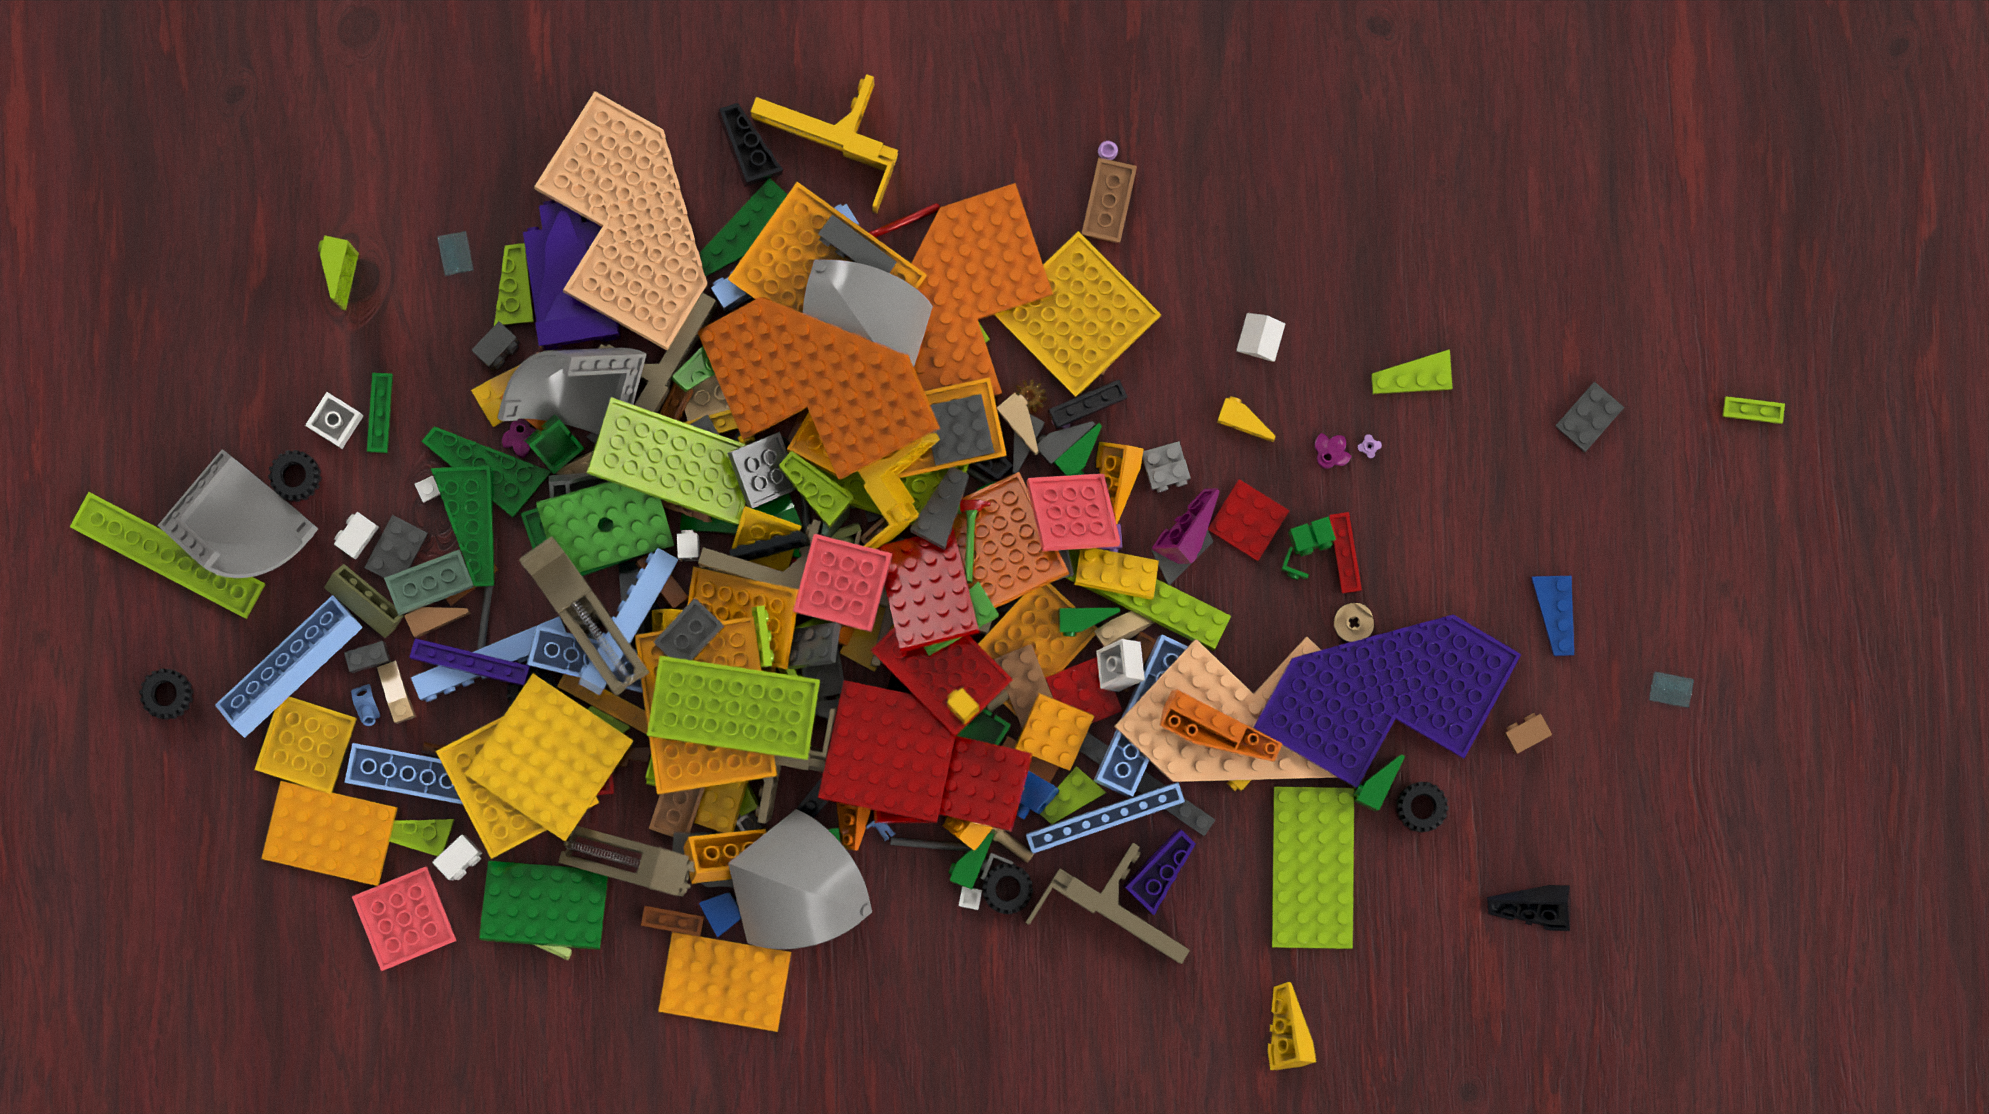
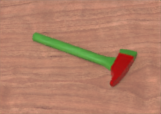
[957,499,991,584]

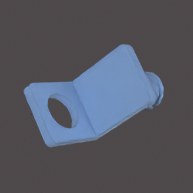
[351,684,380,726]
[866,821,895,841]

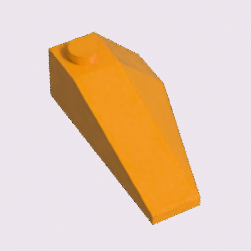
[1096,442,1144,525]

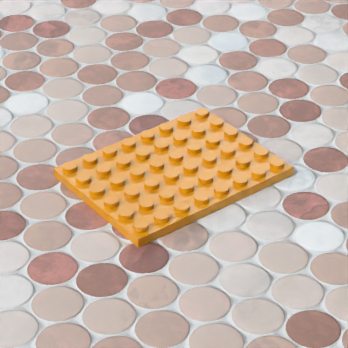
[727,182,927,313]
[635,616,777,795]

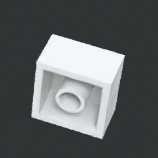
[305,392,363,449]
[1097,639,1145,692]
[432,835,482,881]

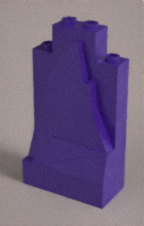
[523,201,621,351]

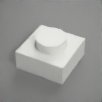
[415,476,441,502]
[959,886,982,910]

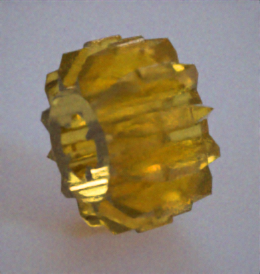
[1013,380,1047,413]

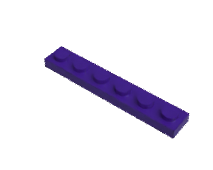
[410,638,531,686]

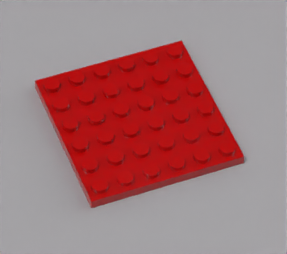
[818,680,955,823]

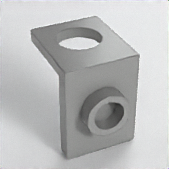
[980,853,1013,880]

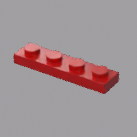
[1329,512,1362,594]

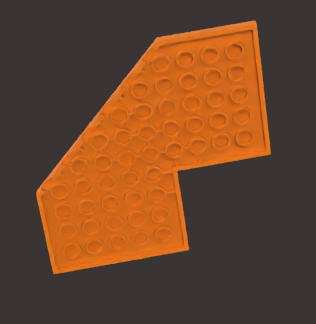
[911,183,1053,397]
[698,297,940,479]

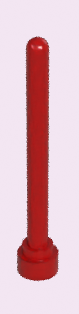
[868,204,940,238]

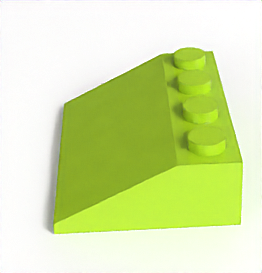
[318,235,359,311]

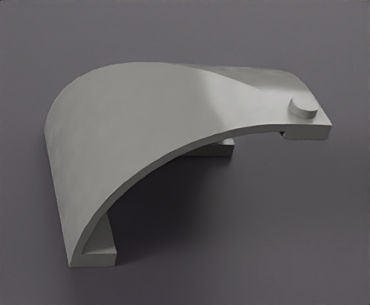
[803,259,933,367]
[498,348,647,435]
[157,449,318,578]
[728,809,872,949]

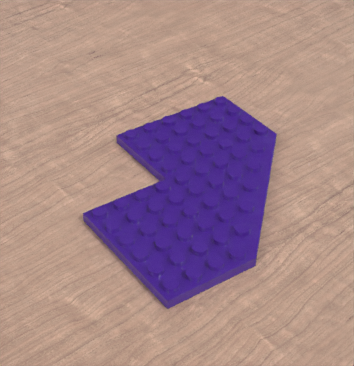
[1253,615,1521,788]

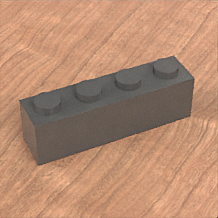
[817,215,897,273]

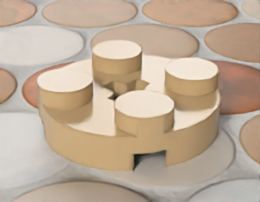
[1334,603,1374,642]

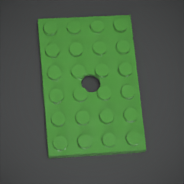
[536,482,674,572]

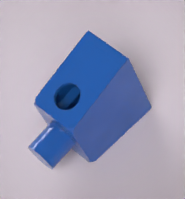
[1016,771,1060,820]
[699,892,741,937]

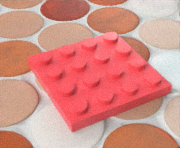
[1026,474,1121,551]
[793,534,892,632]
[352,866,457,971]

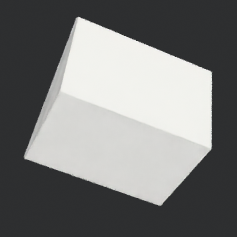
[1236,313,1285,362]

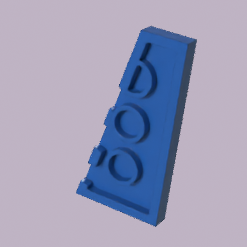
[1531,576,1574,656]

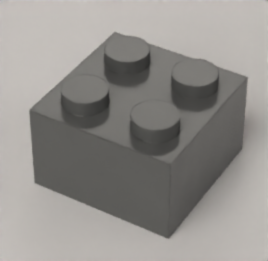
[472,322,520,371]

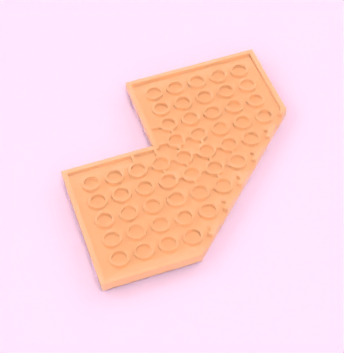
[535,92,707,350]
[1114,637,1338,782]

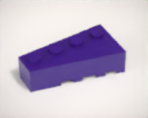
[1123,828,1196,915]

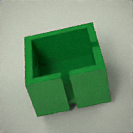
[524,414,584,474]
[1288,517,1336,557]
[957,708,1011,745]

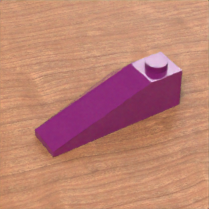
[1152,488,1219,564]

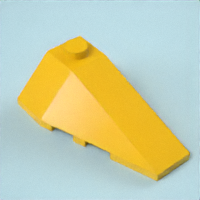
[471,364,521,427]
[1268,982,1316,1070]

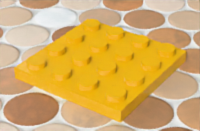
[255,696,357,794]

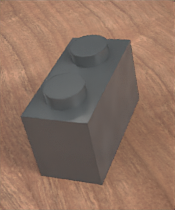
[344,641,391,673]

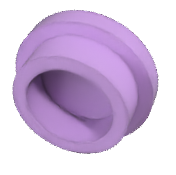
[1098,141,1118,160]

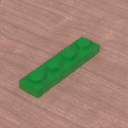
[367,373,393,453]

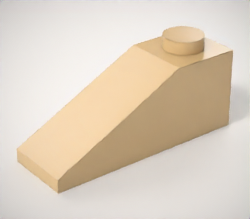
[997,393,1038,455]
[1094,611,1155,648]
[377,661,416,724]

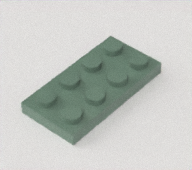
[384,550,474,616]

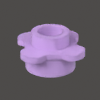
[1358,435,1382,458]

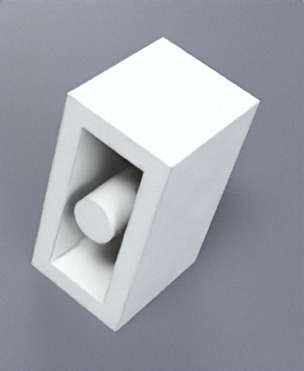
[334,512,379,559]
[677,530,700,562]

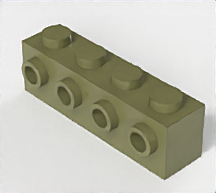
[324,564,405,638]

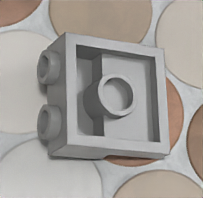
[1142,441,1191,493]

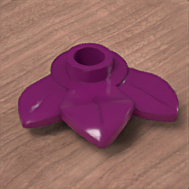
[502,419,537,458]
[1315,433,1351,469]

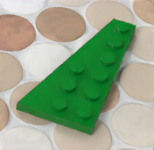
[699,178,788,277]
[421,426,552,518]
[431,466,495,587]

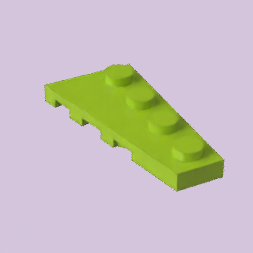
[494,243,534,326]
[1371,349,1452,394]
[779,450,854,529]

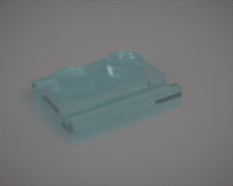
[437,231,474,276]
[1649,672,1694,708]

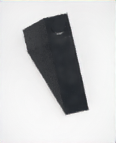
[618,561,660,642]
[1487,885,1571,931]

